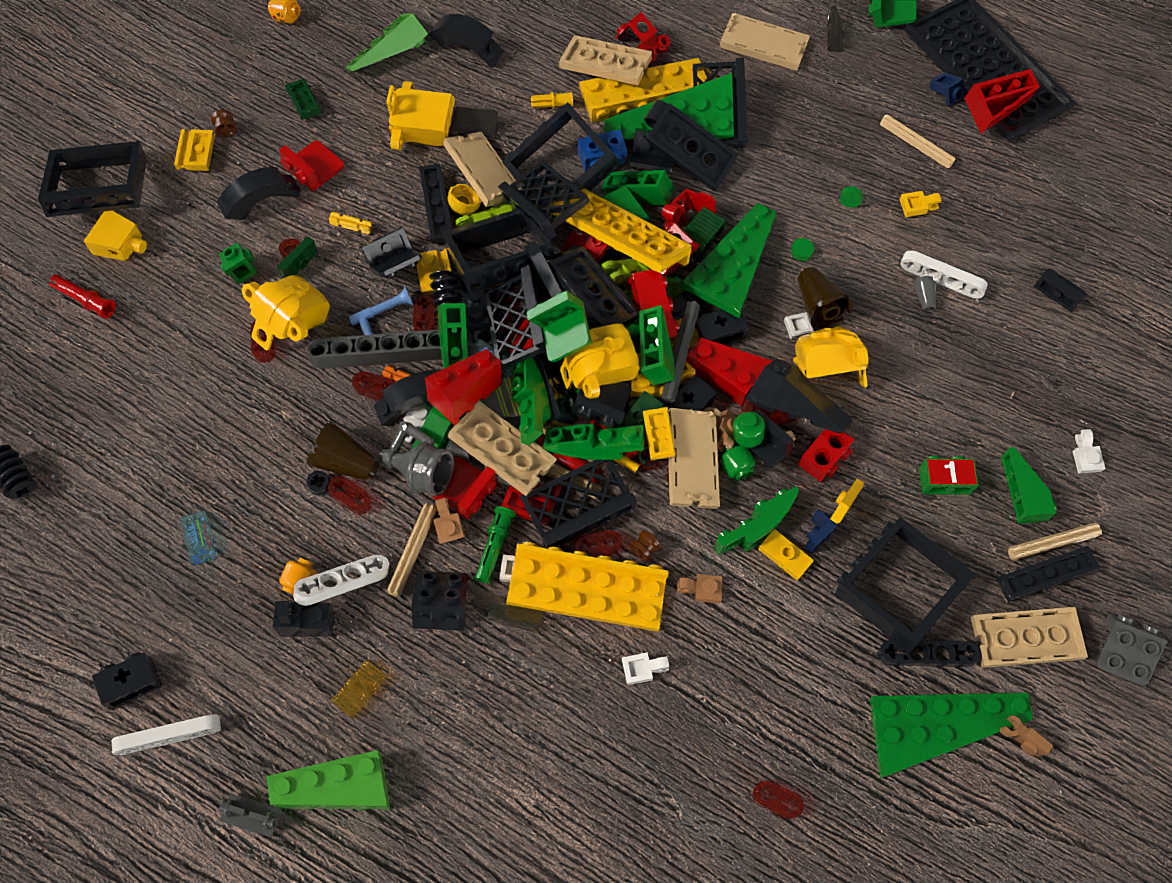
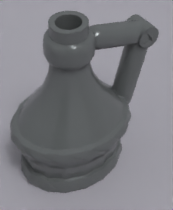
[379,421,454,496]

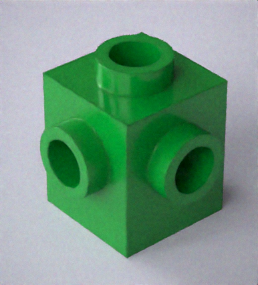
[219,242,258,285]

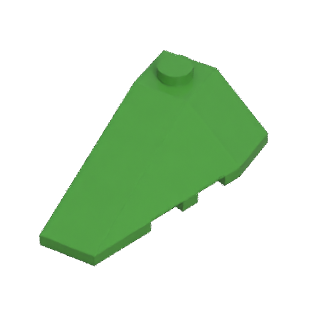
[345,13,428,71]

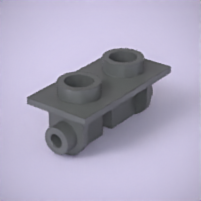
[219,793,282,838]

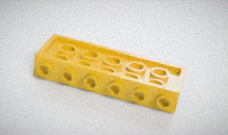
[579,58,707,123]
[553,188,692,273]
[506,542,669,632]

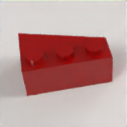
[964,69,1040,134]
[626,269,679,341]

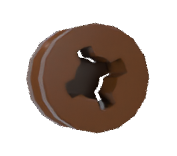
[211,110,237,138]
[629,530,661,562]

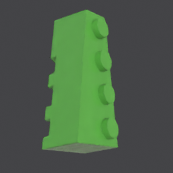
[266,750,391,810]

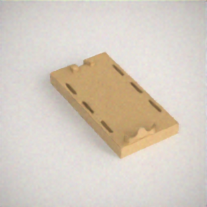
[719,12,810,71]
[559,35,652,85]
[443,132,522,207]
[448,401,557,496]
[668,408,720,509]
[971,607,1088,668]

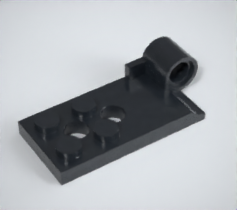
[644,100,739,191]
[548,245,639,328]

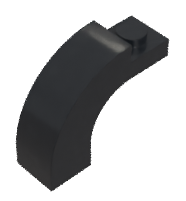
[429,14,504,67]
[217,167,301,220]
[373,370,440,426]

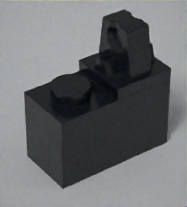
[273,601,335,637]

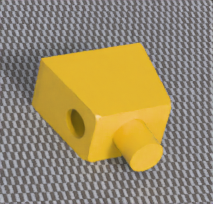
[84,210,147,261]

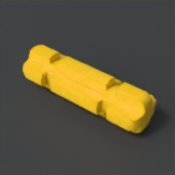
[329,212,373,234]

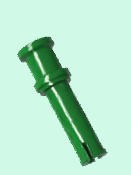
[474,506,516,584]

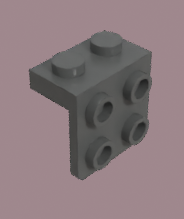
[1096,613,1168,686]

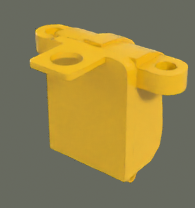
[386,81,455,151]
[242,275,330,350]
[560,324,640,399]
[793,326,868,388]

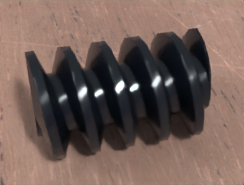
[429,270,462,322]
[0,444,37,499]

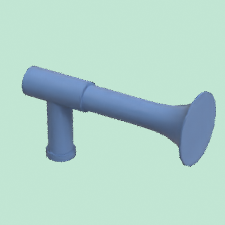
[348,285,414,335]

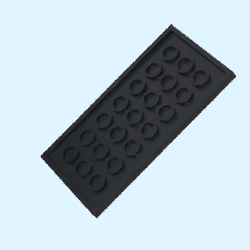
[904,0,1075,142]

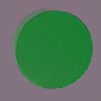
[840,186,863,208]
[791,238,814,261]

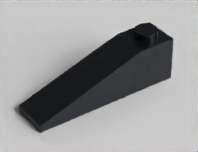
[746,358,853,434]

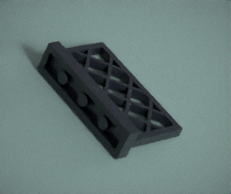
[693,58,747,149]
[498,160,590,241]
[484,265,547,370]
[520,460,637,549]

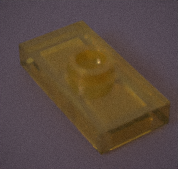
[331,660,388,719]

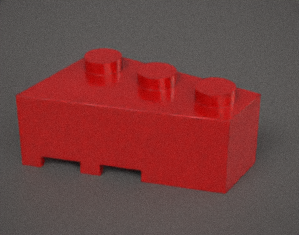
[686,338,772,407]
[425,349,502,425]

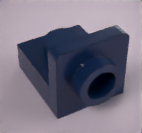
[930,72,964,106]
[805,509,837,553]

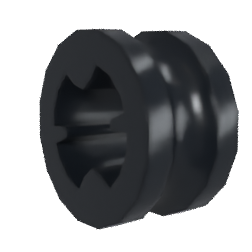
[306,471,331,496]

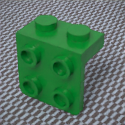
[869,0,916,28]
[527,291,591,362]

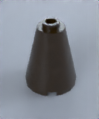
[797,267,853,330]
[306,421,380,481]

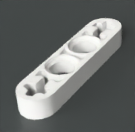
[900,251,988,299]
[293,555,389,606]
[111,715,221,755]

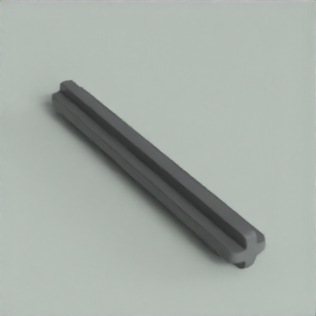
[661,301,700,404]

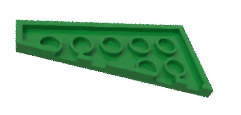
[604,73,734,143]
[682,203,776,318]
[870,693,1033,779]

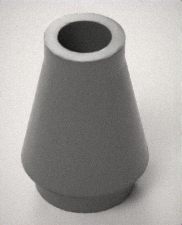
[913,276,936,311]

